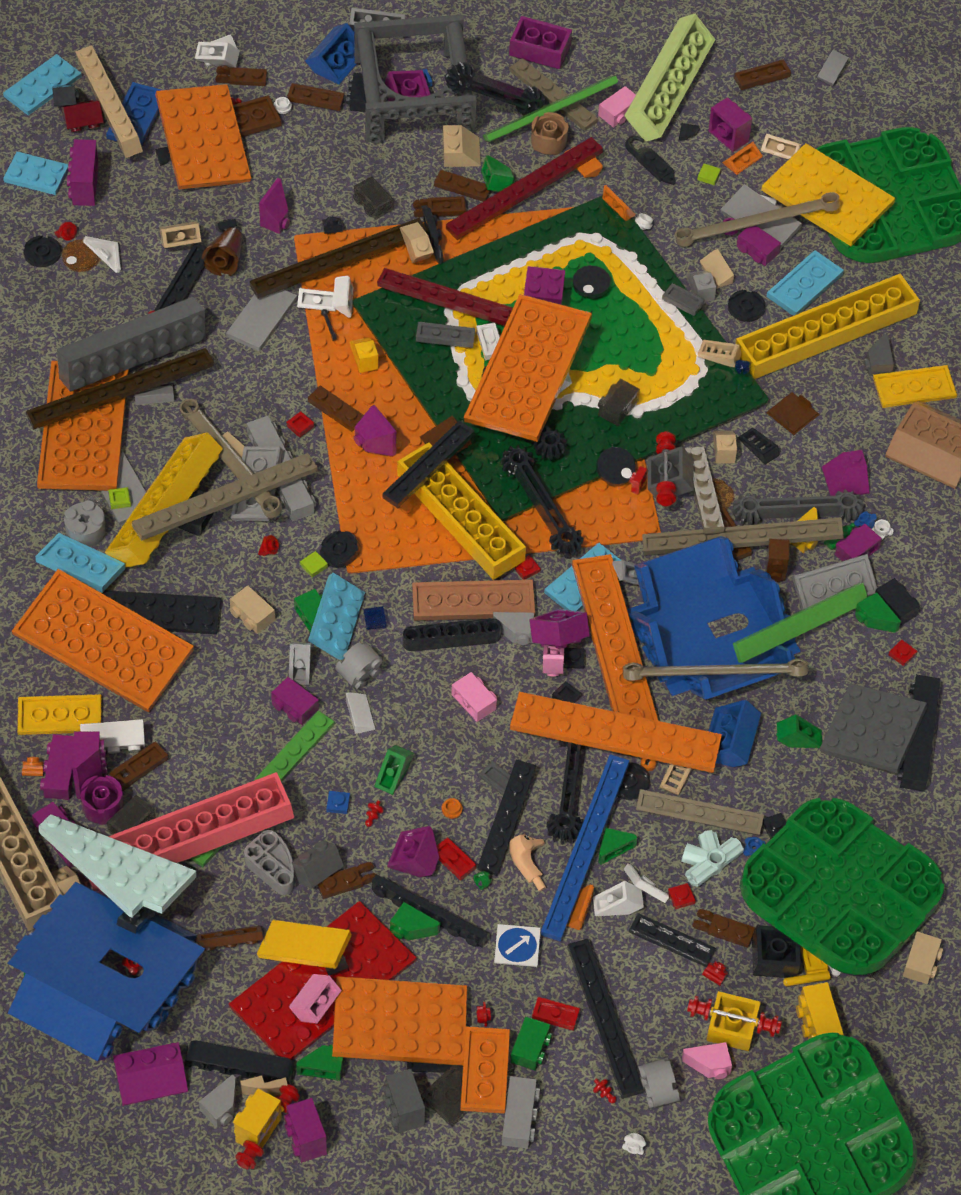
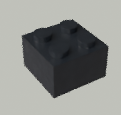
[752,925,801,978]

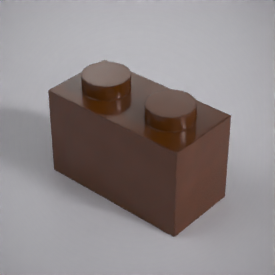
[765,538,789,582]

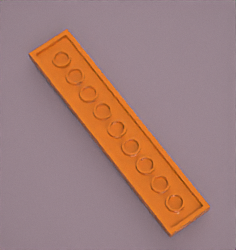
[572,554,658,721]
[510,691,722,773]

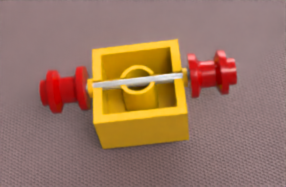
[687,991,782,1051]
[233,1084,300,1170]

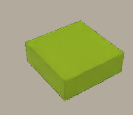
[697,164,721,185]
[108,487,131,510]
[300,551,328,578]

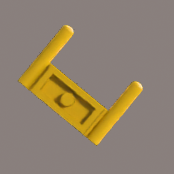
[783,946,830,987]

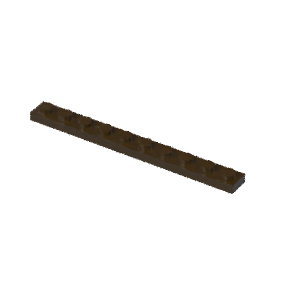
[250,217,428,299]
[26,348,214,430]

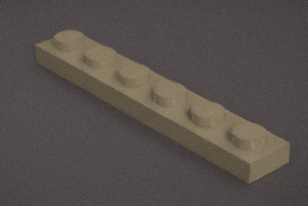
[509,58,598,131]
[685,447,724,534]
[636,789,764,836]

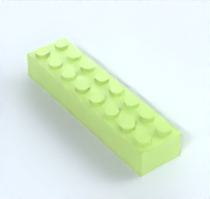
[624,14,715,141]

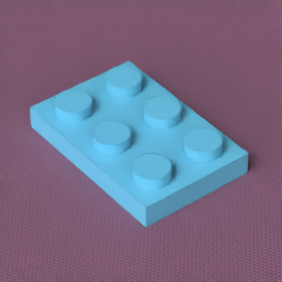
[3,152,68,195]

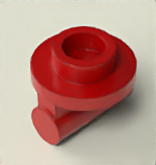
[54,222,77,241]
[258,535,279,556]
[702,961,728,986]

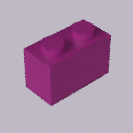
[736,226,781,266]
[835,524,882,561]
[271,677,319,725]

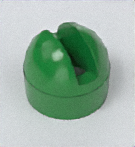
[473,871,492,890]

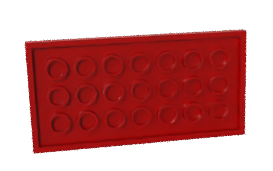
[229,901,417,1060]

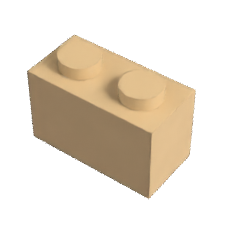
[159,221,201,248]
[230,586,275,634]
[903,931,943,984]

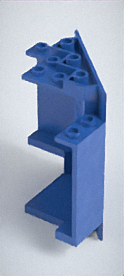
[627,536,800,700]
[7,882,205,1061]

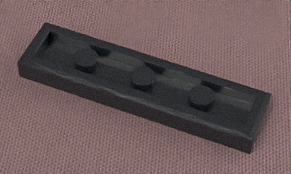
[629,913,716,968]

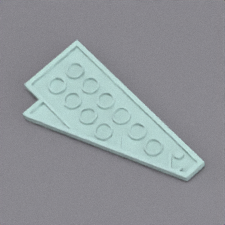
[39,814,196,917]

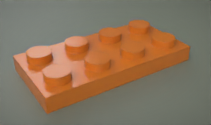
[460,1026,510,1114]

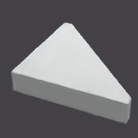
[83,236,121,273]
[624,864,669,903]

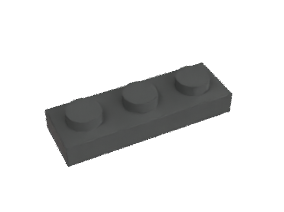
[416,322,475,348]

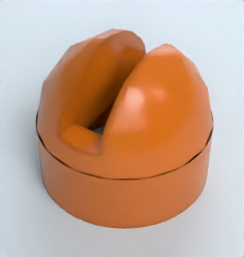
[640,758,657,771]

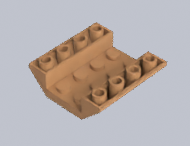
[885,401,961,489]

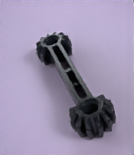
[444,61,546,116]
[481,366,567,462]
[500,444,583,558]
[546,740,590,845]

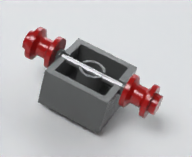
[648,431,694,506]

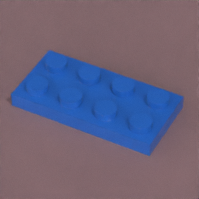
[106,82,161,147]

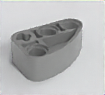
[244,830,294,895]

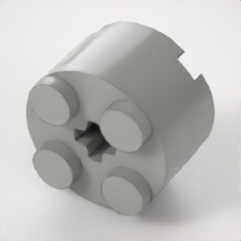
[64,500,106,547]
[335,641,383,690]
[638,1058,680,1108]

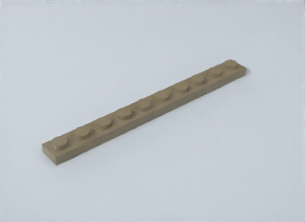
[132,453,317,541]
[642,517,843,555]

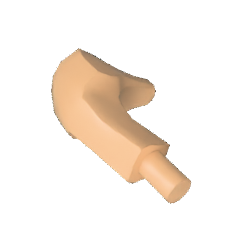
[509,834,546,892]

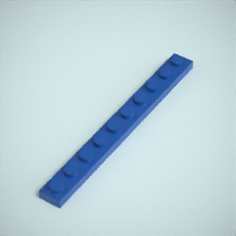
[541,754,630,942]

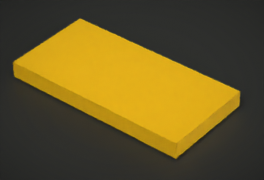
[873,365,957,408]
[17,694,102,735]
[257,920,352,969]

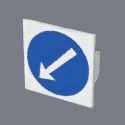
[494,924,540,967]

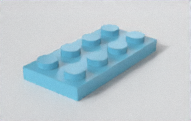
[3,54,82,116]
[766,250,844,316]
[35,533,125,593]
[544,543,621,611]
[308,573,365,660]

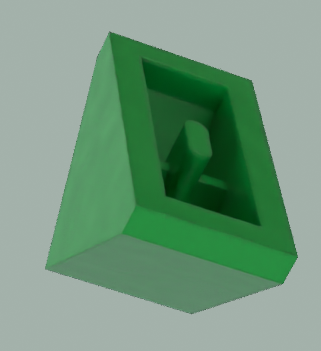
[598,828,637,865]

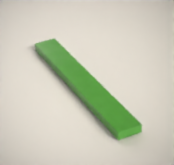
[482,76,618,142]
[733,583,867,663]

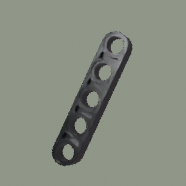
[403,618,502,651]
[184,1040,295,1084]

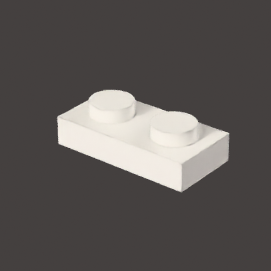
[476,323,500,360]

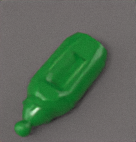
[824,523,855,550]

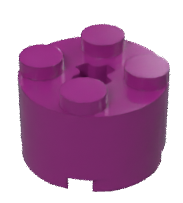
[80,775,124,825]

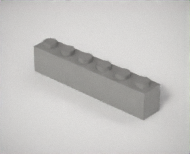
[246,416,316,522]

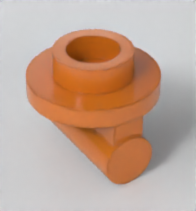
[22,757,44,776]

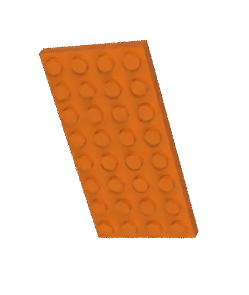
[464,294,592,442]
[37,361,129,491]
[12,569,194,713]

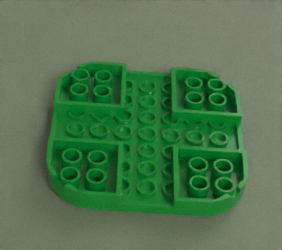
[816,127,961,263]
[740,798,944,975]
[708,1033,917,1195]

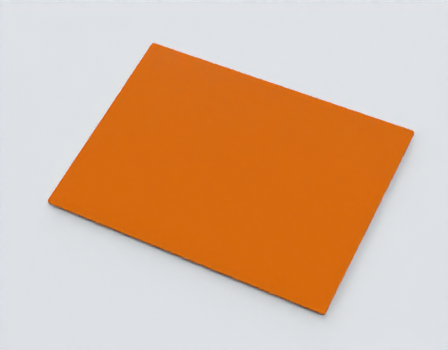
[294,207,661,574]

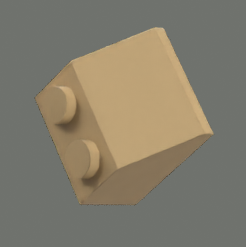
[443,125,481,167]

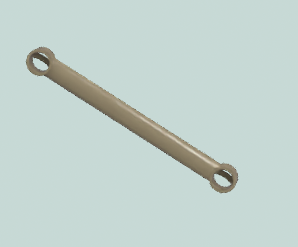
[675,192,840,247]
[179,399,282,518]
[623,659,808,680]

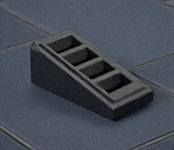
[738,427,779,465]

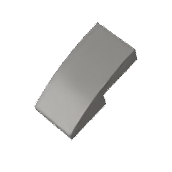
[817,50,849,86]

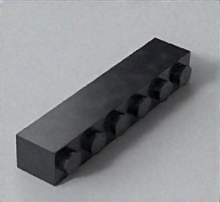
[897,674,941,792]

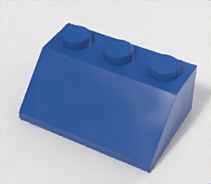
[305,23,357,85]
[709,700,761,767]

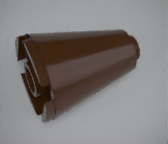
[202,227,243,276]

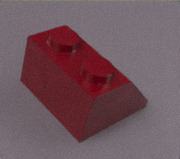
[60,100,104,132]

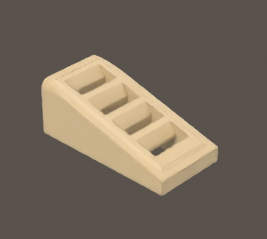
[697,340,741,368]
[660,764,692,796]

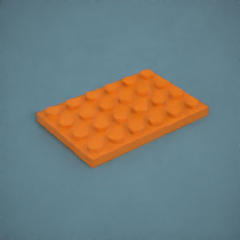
[155,84,251,190]
[332,977,467,1065]

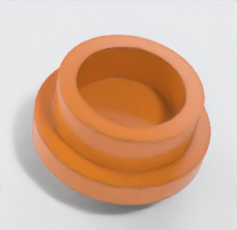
[442,798,463,819]

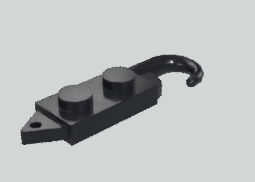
[625,136,675,185]
[422,205,444,264]

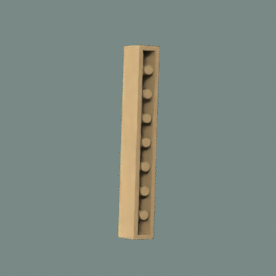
[75,45,143,158]

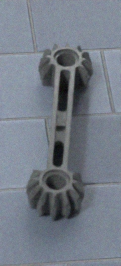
[732,488,864,525]

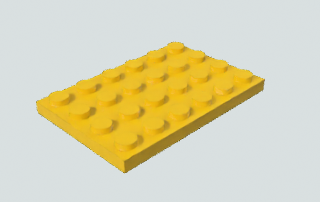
[761,143,896,246]

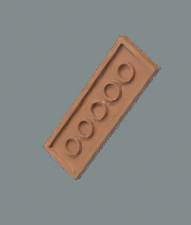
[412,579,535,621]

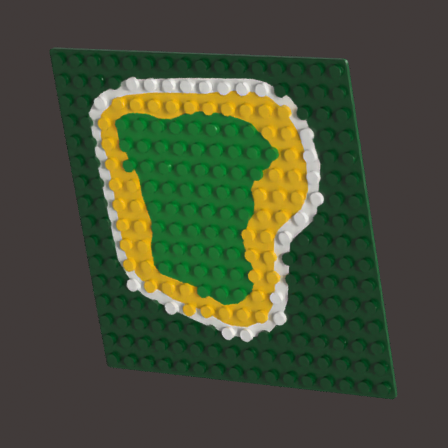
[353,195,768,521]

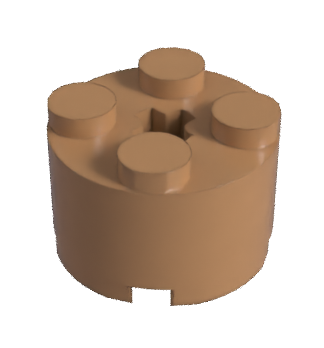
[531,112,568,155]

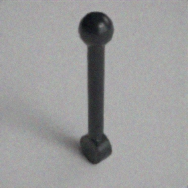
[321,309,337,341]

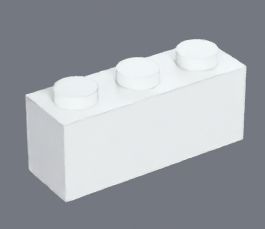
[80,719,145,754]

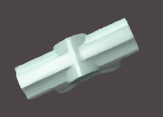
[681,830,744,887]

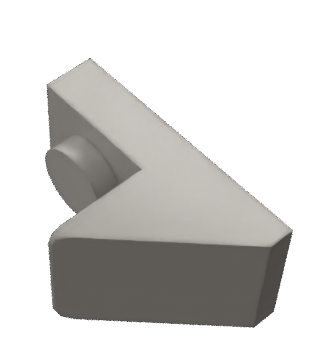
[289,642,311,685]

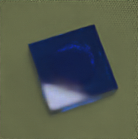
[363,606,386,630]

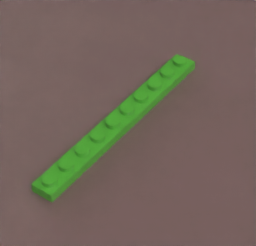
[189,711,334,868]

